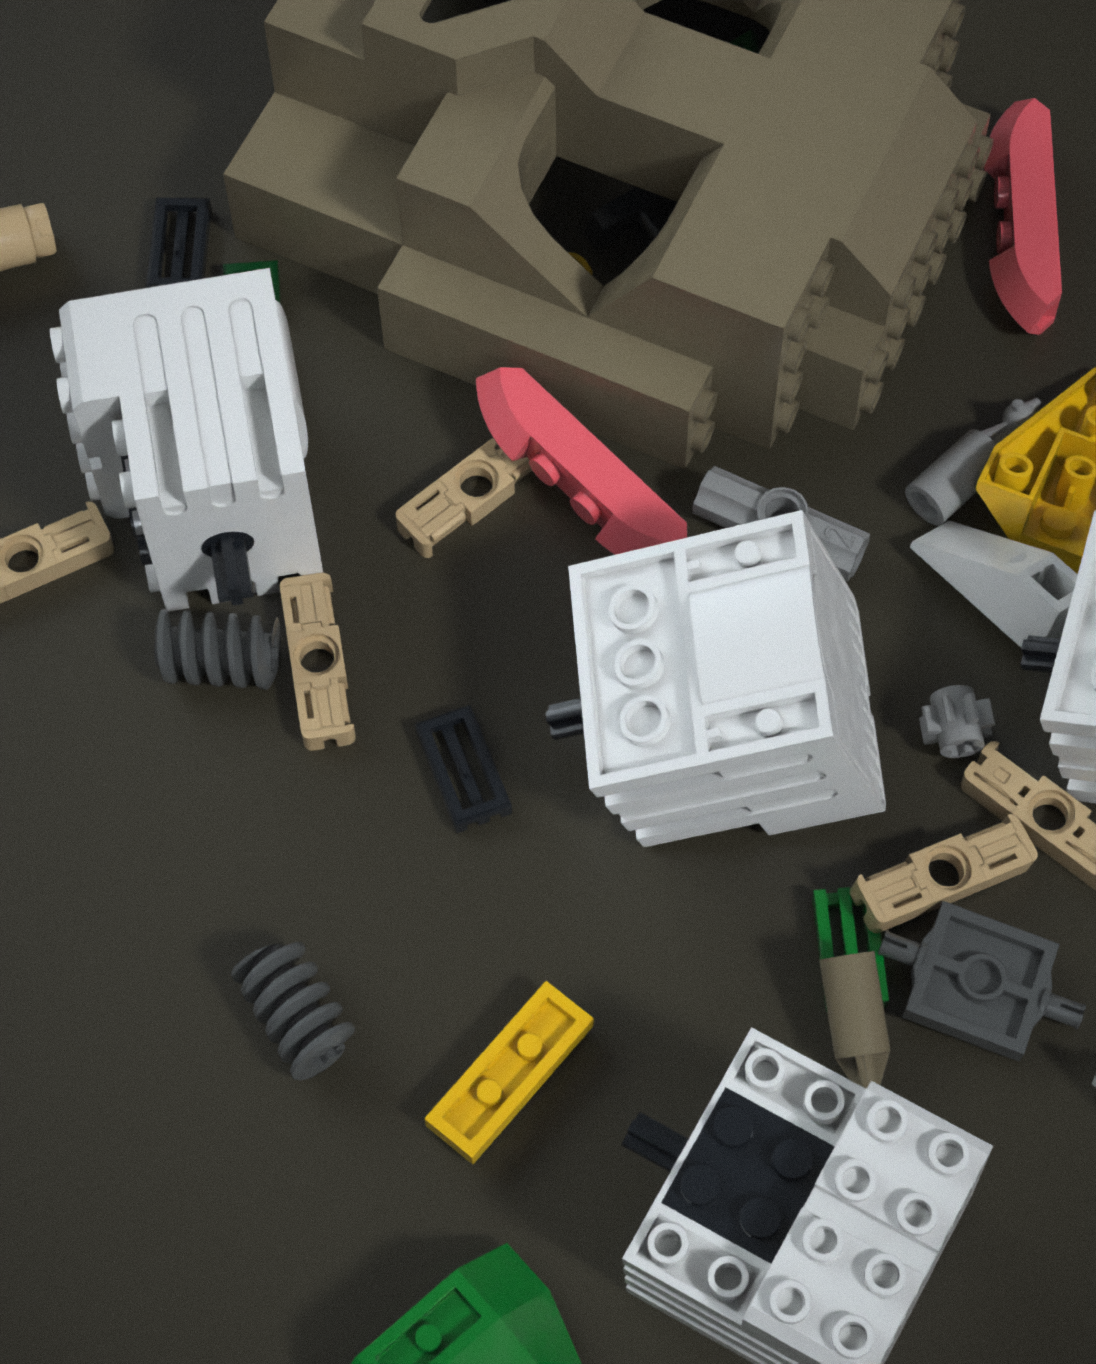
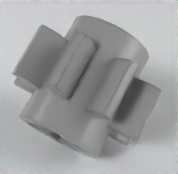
[919,685,996,758]

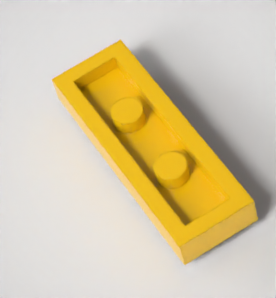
[424,981,594,1165]

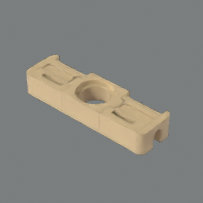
[396,438,532,558]
[0,502,115,604]
[280,572,356,751]
[961,741,1096,891]
[850,814,1038,933]

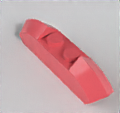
[984,98,1062,335]
[476,367,687,555]

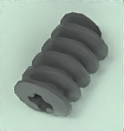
[154,609,281,690]
[231,942,355,1081]

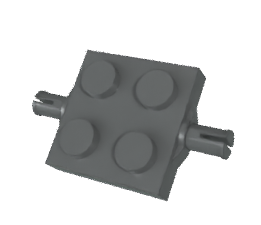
[877,901,1086,1062]

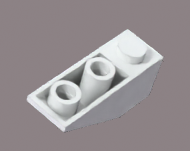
[910,521,1078,647]

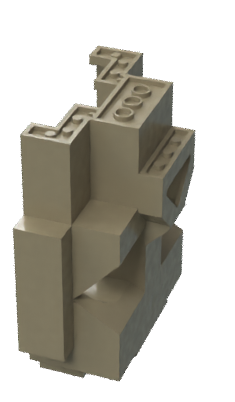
[223,0,994,469]

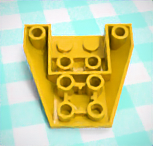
[975,366,1096,574]

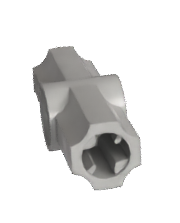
[692,466,870,582]

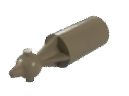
[819,951,891,1088]

